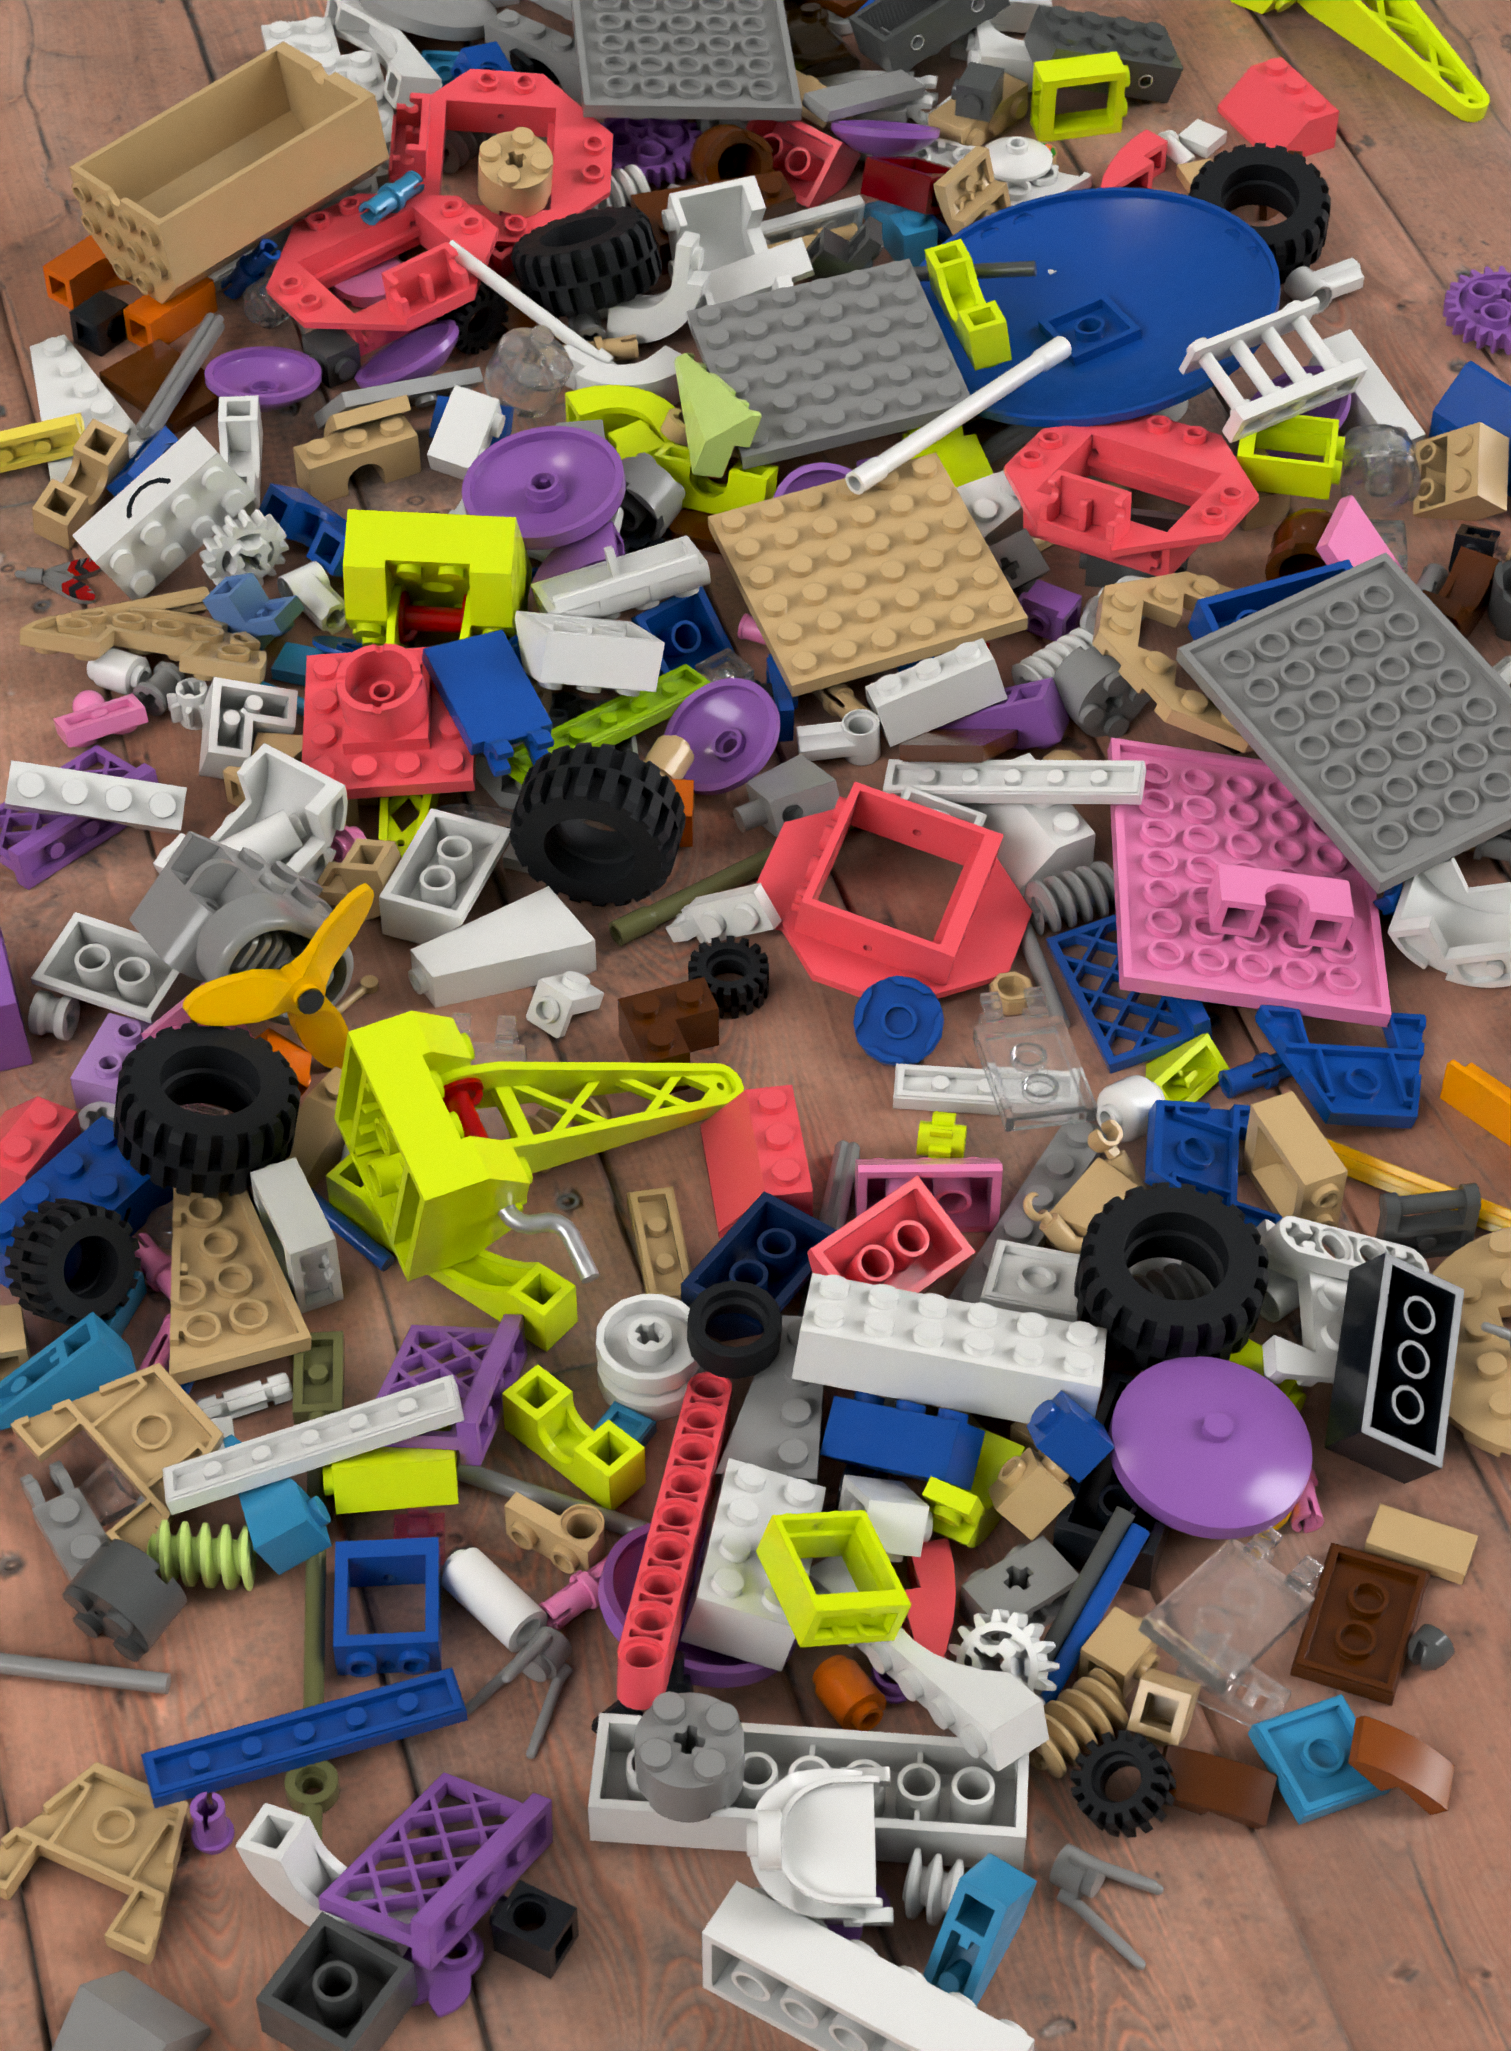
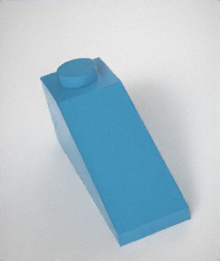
[863,200,938,267]
[0,1311,137,1430]
[223,1434,332,1575]
[923,1853,1037,2007]

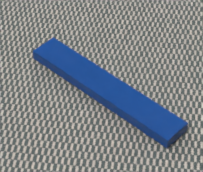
[141,1667,467,1809]

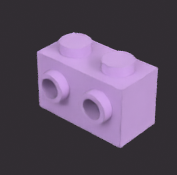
[70,1013,152,1110]

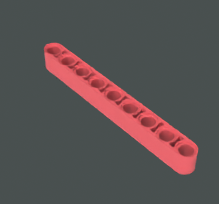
[617,1372,732,1710]

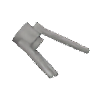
[465,1626,573,1759]
[1049,1843,1164,1970]

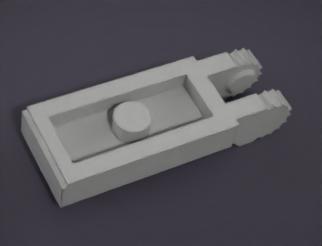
[20,1460,111,1582]

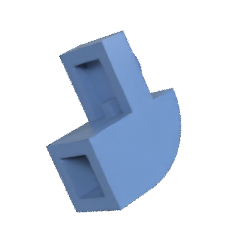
[202,573,305,650]

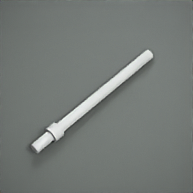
[449,240,618,365]

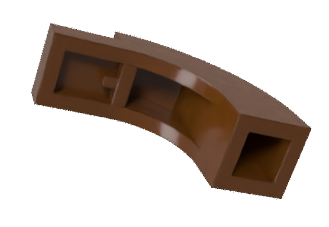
[1422,546,1500,639]

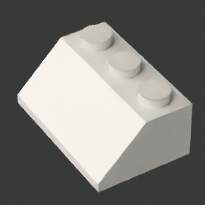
[515,611,665,697]
[865,638,1008,747]
[959,753,1096,897]
[379,808,511,944]
[31,912,202,1024]

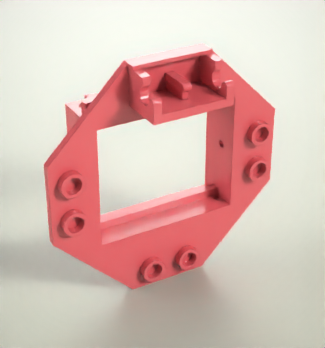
[388,69,613,247]
[266,193,499,357]
[1004,414,1259,576]
[756,781,1033,999]

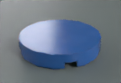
[853,976,944,1067]

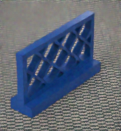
[1046,914,1213,1074]

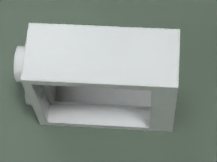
[250,1157,344,1314]

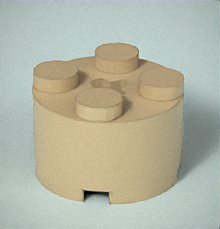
[478,127,553,218]

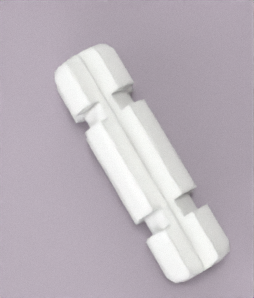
[196,1372,293,1419]

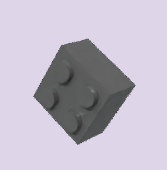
[256,1912,418,2051]

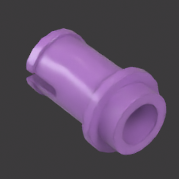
[190,1792,235,1855]

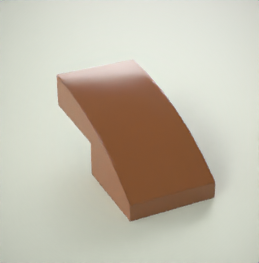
[1348,1715,1455,1815]

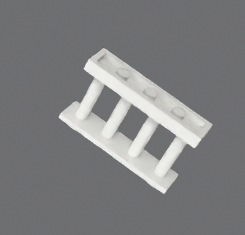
[1179,296,1368,443]

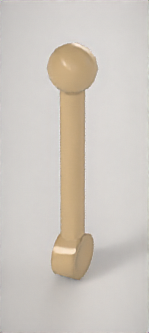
[336,975,379,1013]

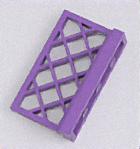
[0,744,159,890]
[376,1314,528,1466]
[319,1772,553,1971]

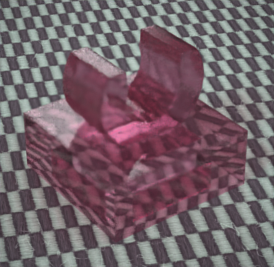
[394,1507,446,1566]

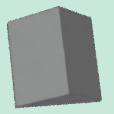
[52,1970,211,2051]

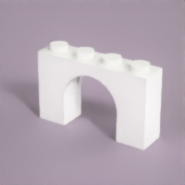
[964,0,1058,95]

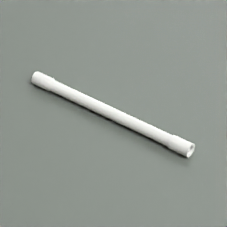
[845,336,1072,495]

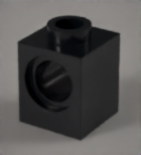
[69,290,128,357]
[489,1880,579,1979]

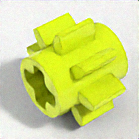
[916,1111,967,1159]

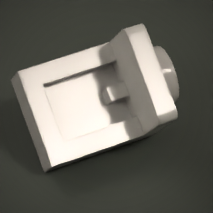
[526,971,604,1038]

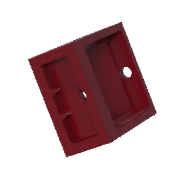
[860,157,951,214]

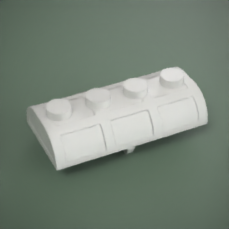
[530,535,711,620]

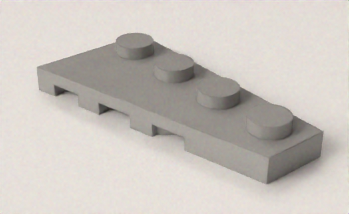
[314,367,484,429]

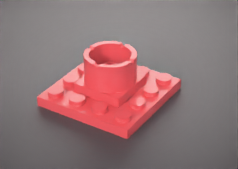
[302,643,476,799]

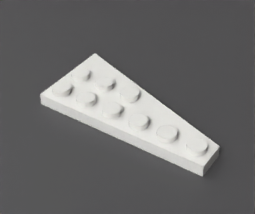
[30,334,146,483]

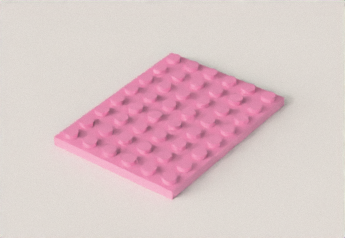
[1107,737,1392,1028]

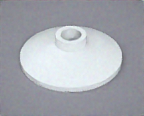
[985,136,1053,182]

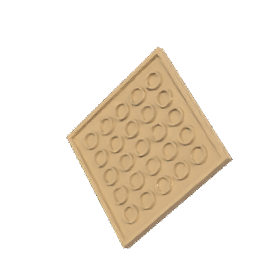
[708,453,1028,697]

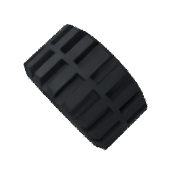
[4,1198,141,1327]

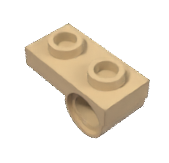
[504,1492,606,1574]

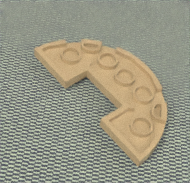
[20,608,267,684]
[1432,1227,1511,1457]

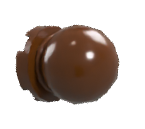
[690,124,775,184]
[1265,508,1333,581]

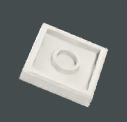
[980,1240,1080,1322]

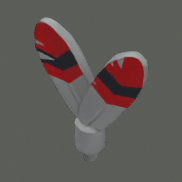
[15,558,102,604]

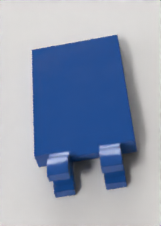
[422,629,554,778]

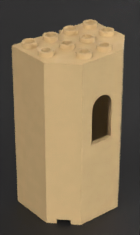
[69,41,389,304]

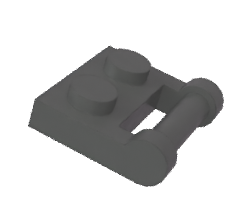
[1375,1183,1481,1259]

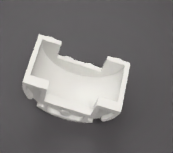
[662,175,794,309]
[153,743,348,883]
[1387,857,1511,988]

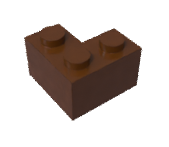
[618,977,719,1100]

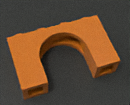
[43,235,218,348]

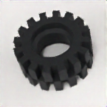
[437,281,509,355]
[688,936,769,1019]
[1070,1730,1176,1838]

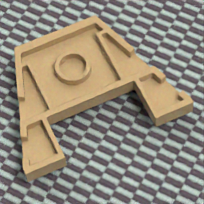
[10,1363,224,1553]
[0,1762,190,1965]

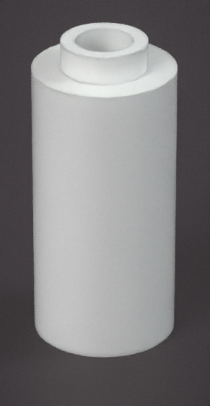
[219,809,307,864]
[441,1547,548,1653]

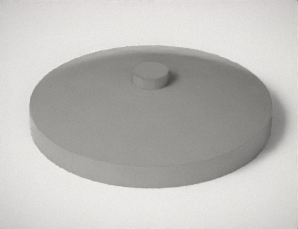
[359,0,497,41]

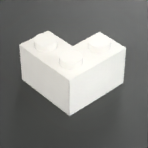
[199,677,298,779]

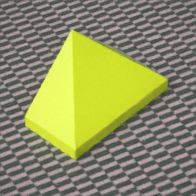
[1146,1033,1229,1102]

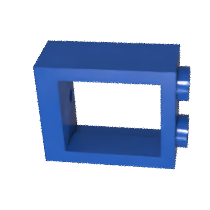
[333,1537,442,1677]

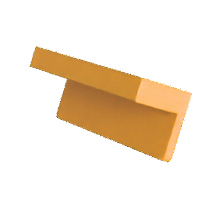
[1440,1059,1511,1147]

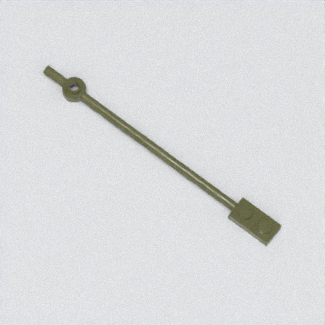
[284,1331,345,1841]

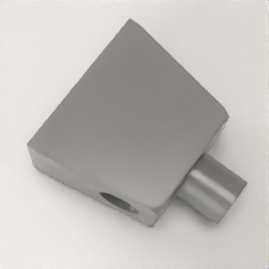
[733,754,840,838]

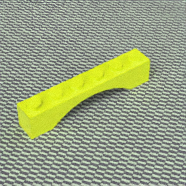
[325,1154,578,1352]

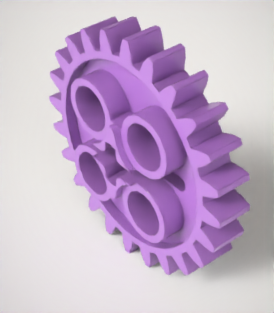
[599,118,702,188]
[1443,266,1511,355]

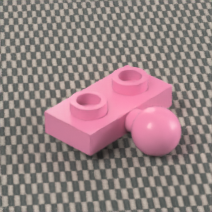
[53,690,149,748]

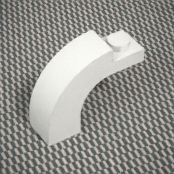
[606,231,711,344]
[557,344,682,406]
[235,1803,419,1957]

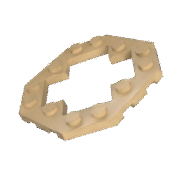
[1092,571,1254,753]

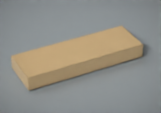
[626,1186,692,1301]

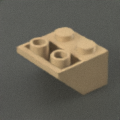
[1413,422,1509,521]

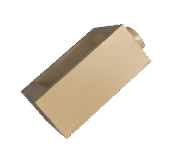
[1242,1091,1348,1228]

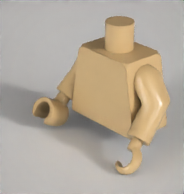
[1023,1119,1148,1254]

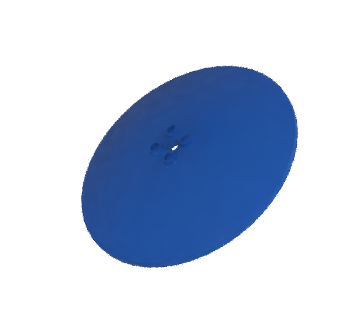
[919,187,1281,428]

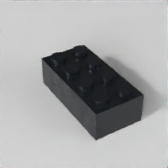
[1324,1252,1464,1484]
[1053,1371,1171,1591]

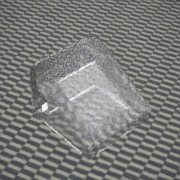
[79,1458,145,1527]

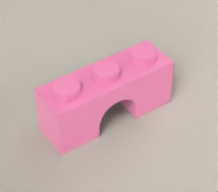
[1207,863,1354,950]

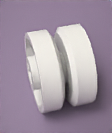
[596,1294,704,1421]

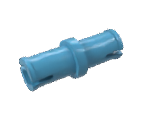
[359,170,424,226]

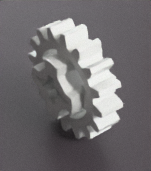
[199,509,289,586]
[947,1609,1060,1706]

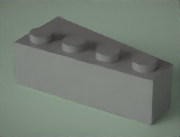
[715,1315,825,1491]

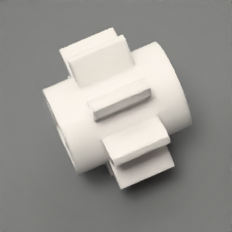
[167,678,210,730]

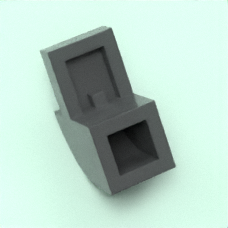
[806,216,884,281]

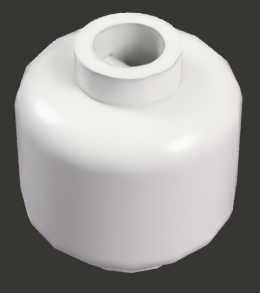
[1096,1075,1166,1142]

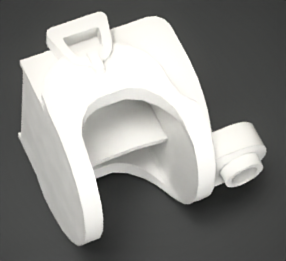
[747,1767,894,1927]

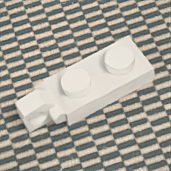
[666,883,782,943]

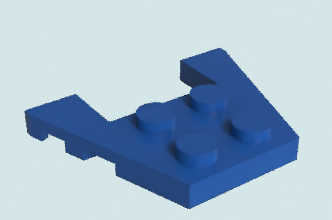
[1255,1005,1427,1129]
[1145,1100,1282,1227]

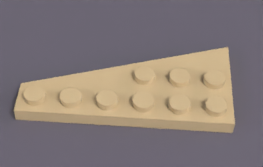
[169,1188,312,1385]

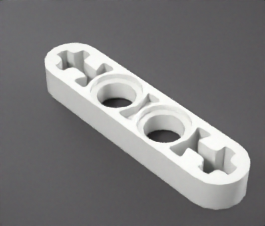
[1265,1216,1429,1281]

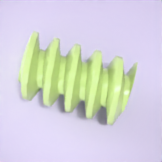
[146,1520,257,1591]

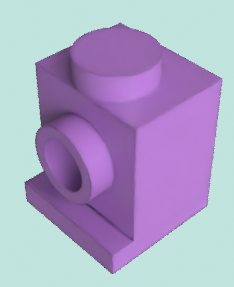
[1018,579,1082,641]

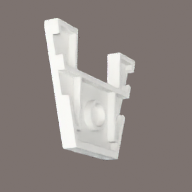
[1256,1219,1348,1387]

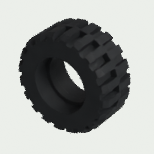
[1189,143,1331,285]
[511,206,662,318]
[509,742,686,907]
[113,1022,300,1198]
[1074,1182,1269,1371]

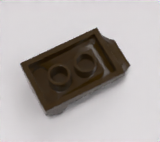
[785,3,860,78]

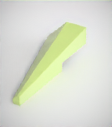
[674,352,762,478]

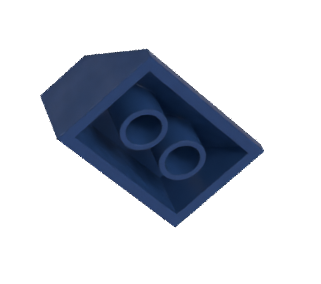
[681,1191,837,1342]

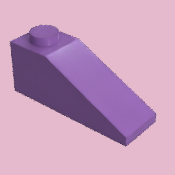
[931,678,1070,750]

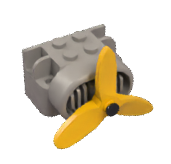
[129,831,374,1069]

